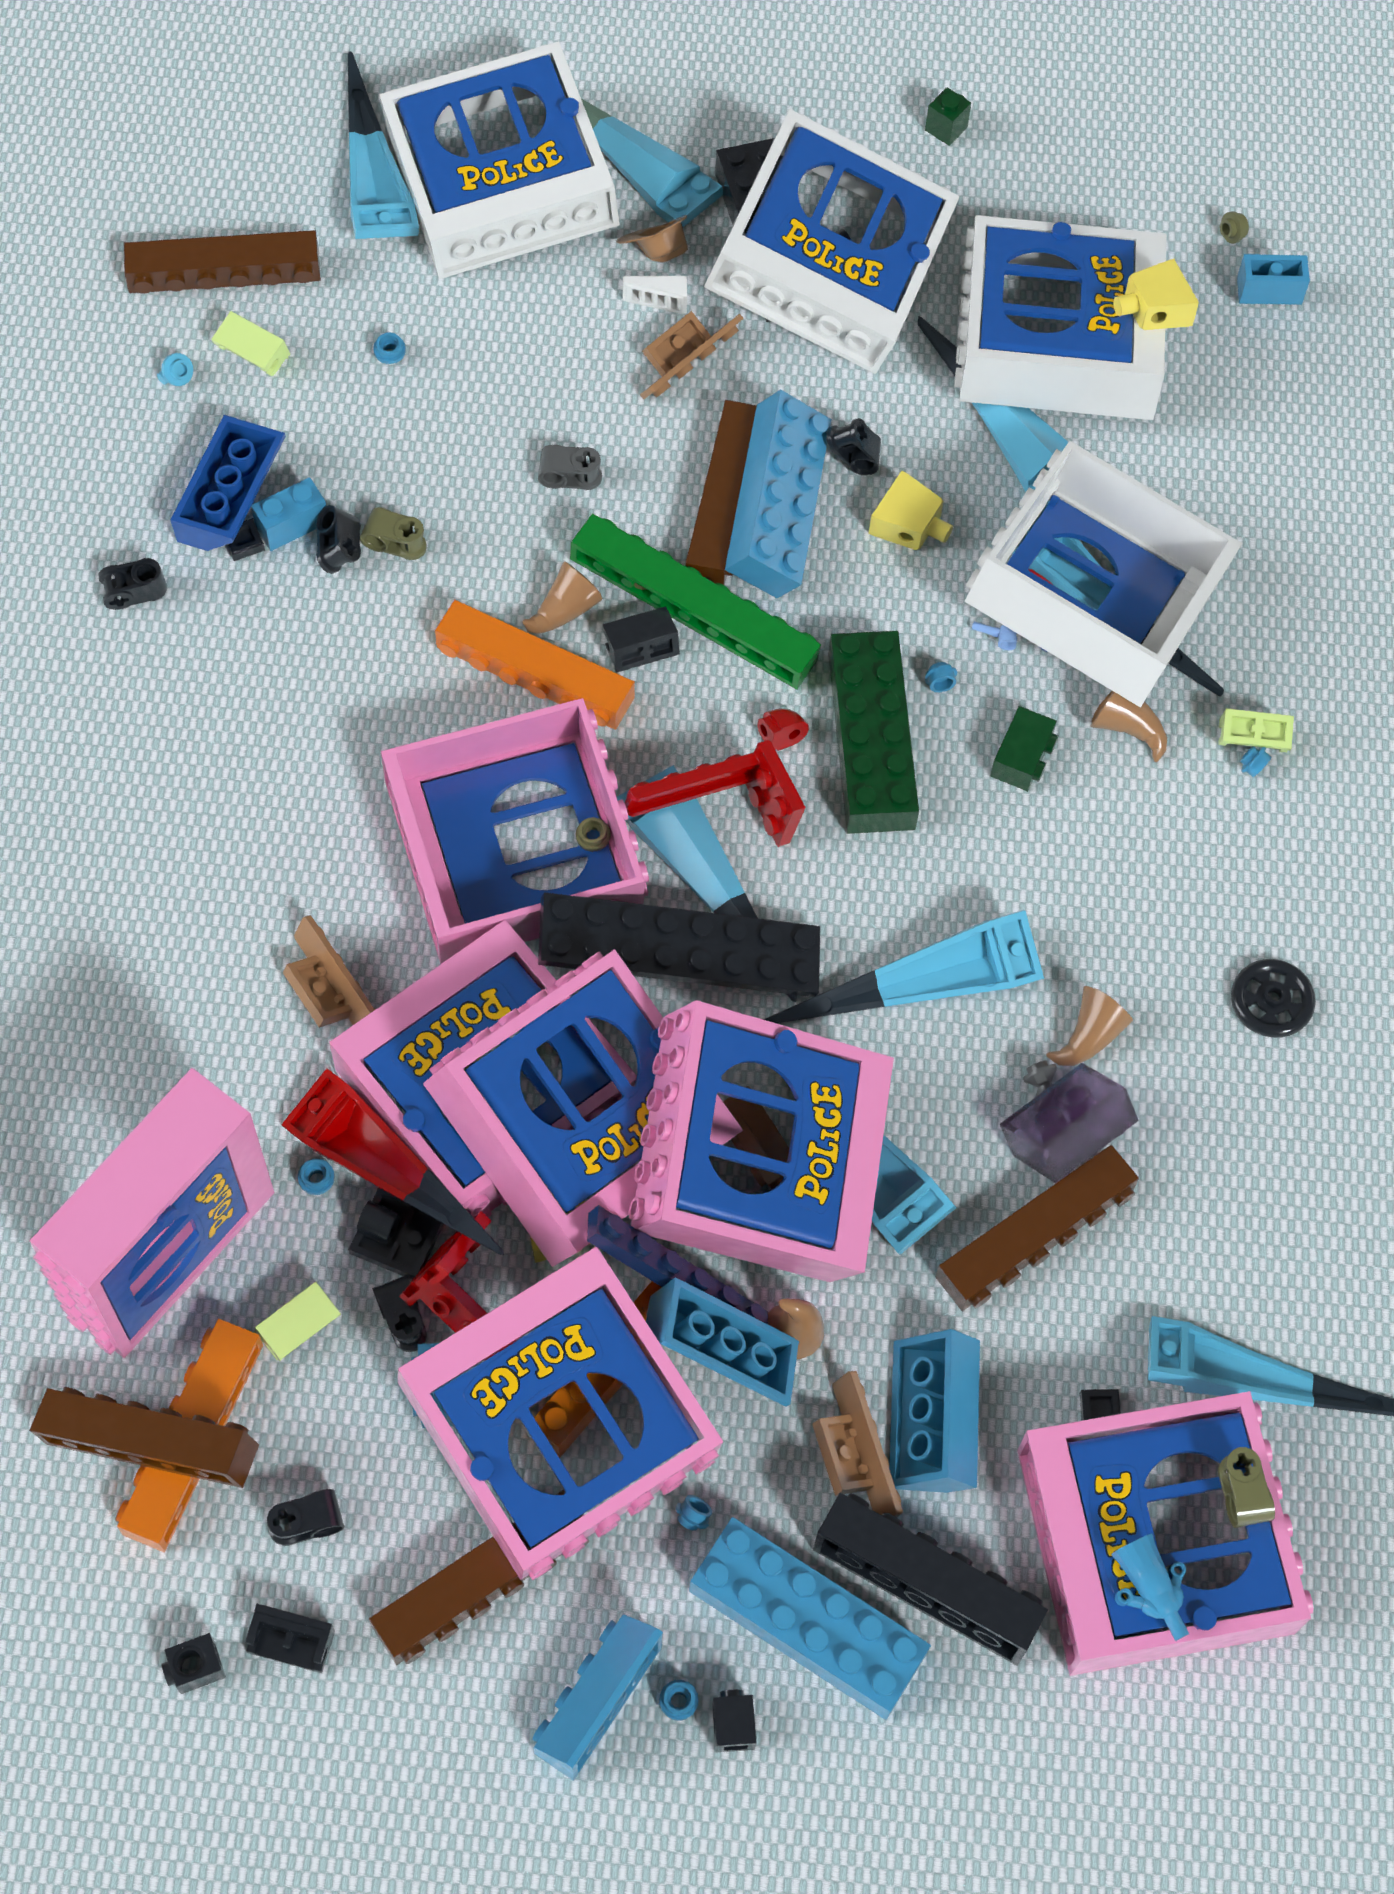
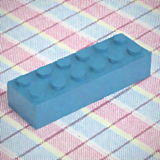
[725,389,832,598]
[689,1517,931,1720]

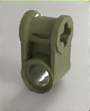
[360,507,427,560]
[1218,1447,1275,1528]

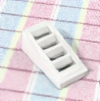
[623,276,687,314]

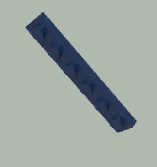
[587,1205,768,1324]

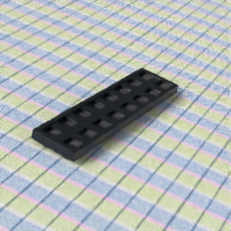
[538,892,820,997]

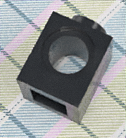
[161,1633,226,1694]
[712,1689,757,1753]

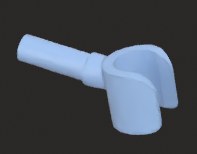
[972,621,1017,650]

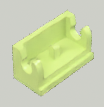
[211,311,290,376]
[1218,708,1294,753]
[255,1282,341,1361]

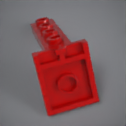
[625,739,806,847]
[399,1211,516,1361]

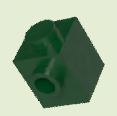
[925,87,971,146]

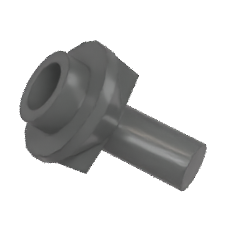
[1023,1060,1057,1114]

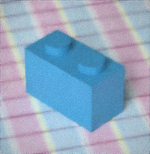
[1237,254,1310,305]
[251,477,326,551]

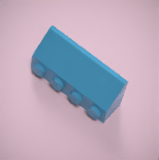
[646,1277,799,1407]
[889,1329,980,1493]
[532,1614,663,1781]

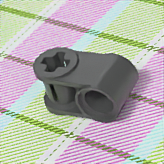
[538,445,602,490]

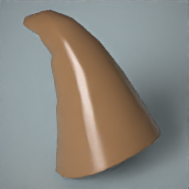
[522,561,603,634]
[1090,691,1167,762]
[1046,986,1133,1066]
[768,1299,824,1360]

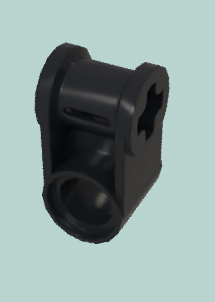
[826,418,881,476]
[316,505,361,574]
[98,558,167,610]
[372,1275,427,1352]
[267,1489,344,1546]

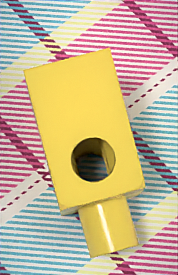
[1113,259,1199,330]
[869,471,953,550]

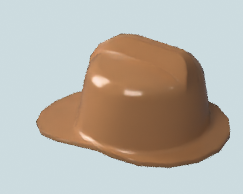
[616,215,688,262]

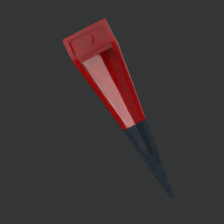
[281,1068,504,1255]

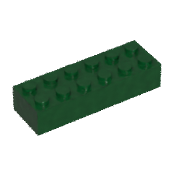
[828,631,919,834]

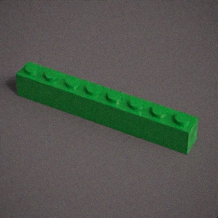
[570,513,821,690]

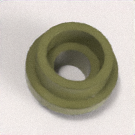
[1220,211,1249,244]
[576,817,611,852]

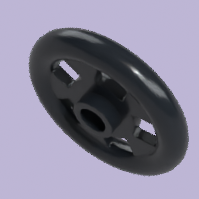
[1231,959,1316,1038]

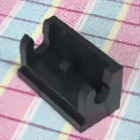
[602,606,680,673]
[245,1603,335,1674]

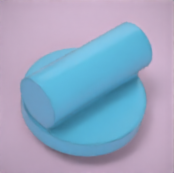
[157,353,193,386]

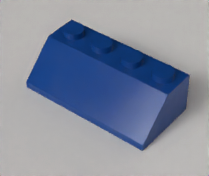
[170,415,286,551]

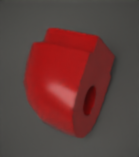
[758,708,809,751]

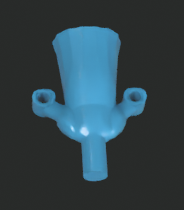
[1111,1533,1189,1641]

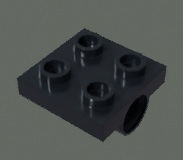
[348,1188,444,1280]

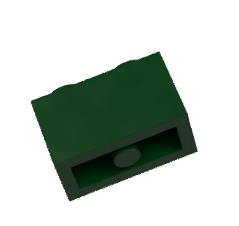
[990,706,1059,792]

